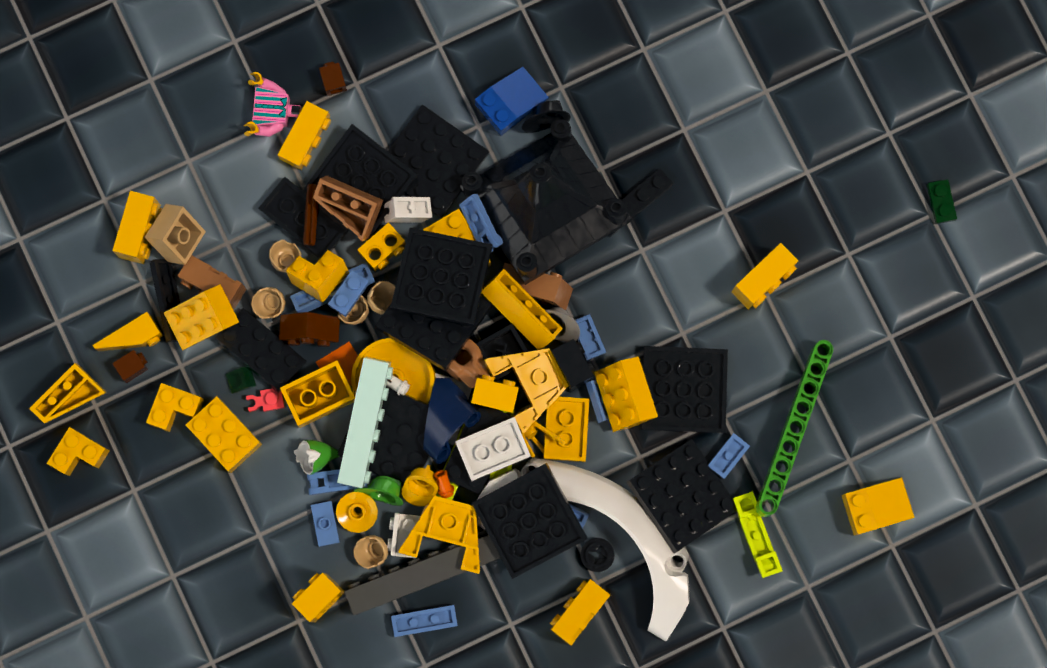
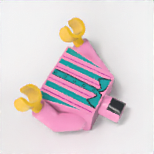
[244,72,301,137]

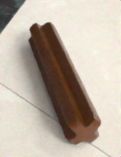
[303,184,318,246]

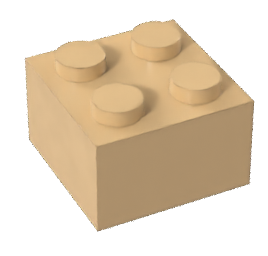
[145,204,206,265]

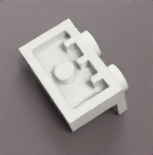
[387,513,421,558]

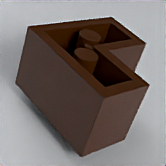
[279,312,340,347]

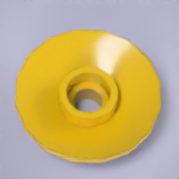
[336,492,378,533]

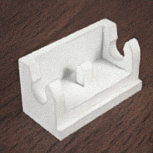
[384,197,432,223]

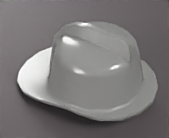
[545,307,580,342]

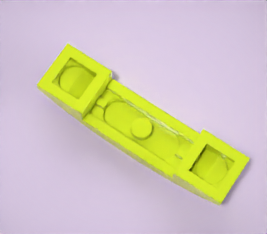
[733,491,783,579]

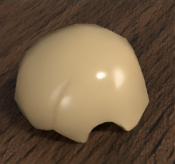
[269,240,302,273]
[367,281,395,315]
[251,287,286,319]
[337,295,369,325]
[353,535,388,569]

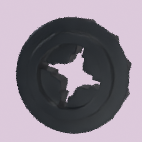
[581,538,615,572]

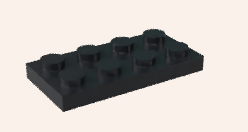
[258,177,350,258]
[215,308,307,393]
[444,404,513,495]

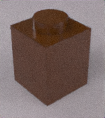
[319,62,347,96]
[112,350,148,383]

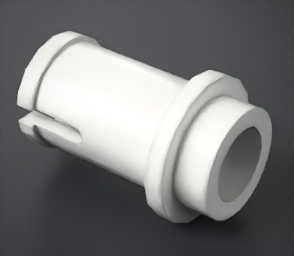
[386,375,410,396]

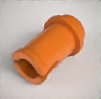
[434,470,454,498]

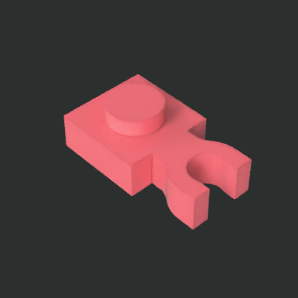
[246,388,285,412]

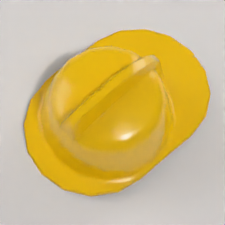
[401,465,438,507]

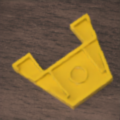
[484,348,569,433]
[398,496,480,574]

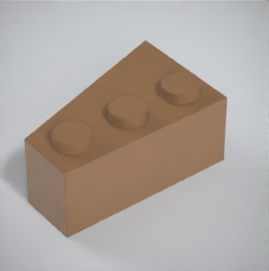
[313,176,383,242]
[178,255,247,310]
[502,263,573,310]

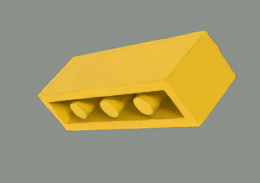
[482,269,563,350]

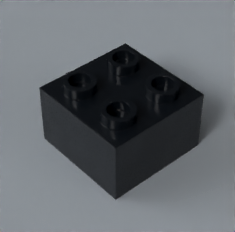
[476,324,528,382]
[551,339,595,392]

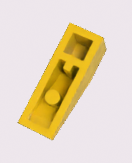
[93,312,163,351]

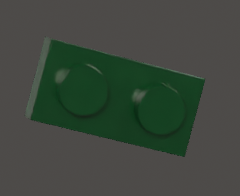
[927,179,957,224]

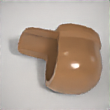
[447,339,491,388]

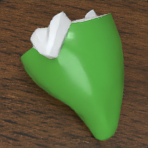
[294,440,340,475]

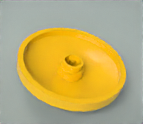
[351,337,436,404]

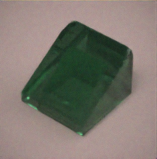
[226,367,256,394]

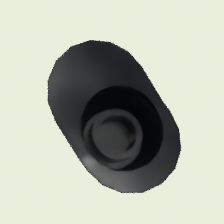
[522,100,571,133]

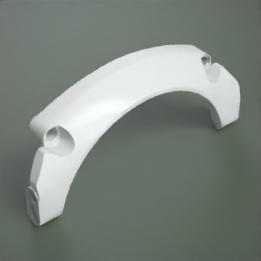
[476,458,690,642]

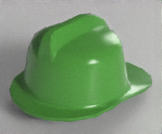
[353,476,403,506]

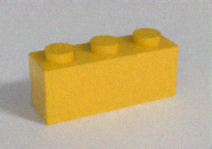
[278,101,331,170]

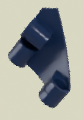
[423,378,481,464]

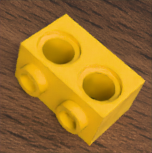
[357,222,406,271]

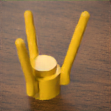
[521,421,566,458]

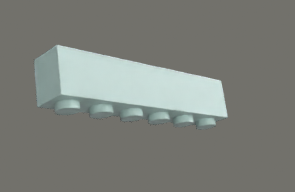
[337,357,394,488]

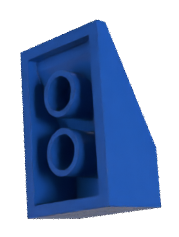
[475,67,549,136]

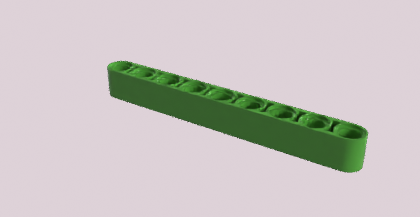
[756,340,833,517]

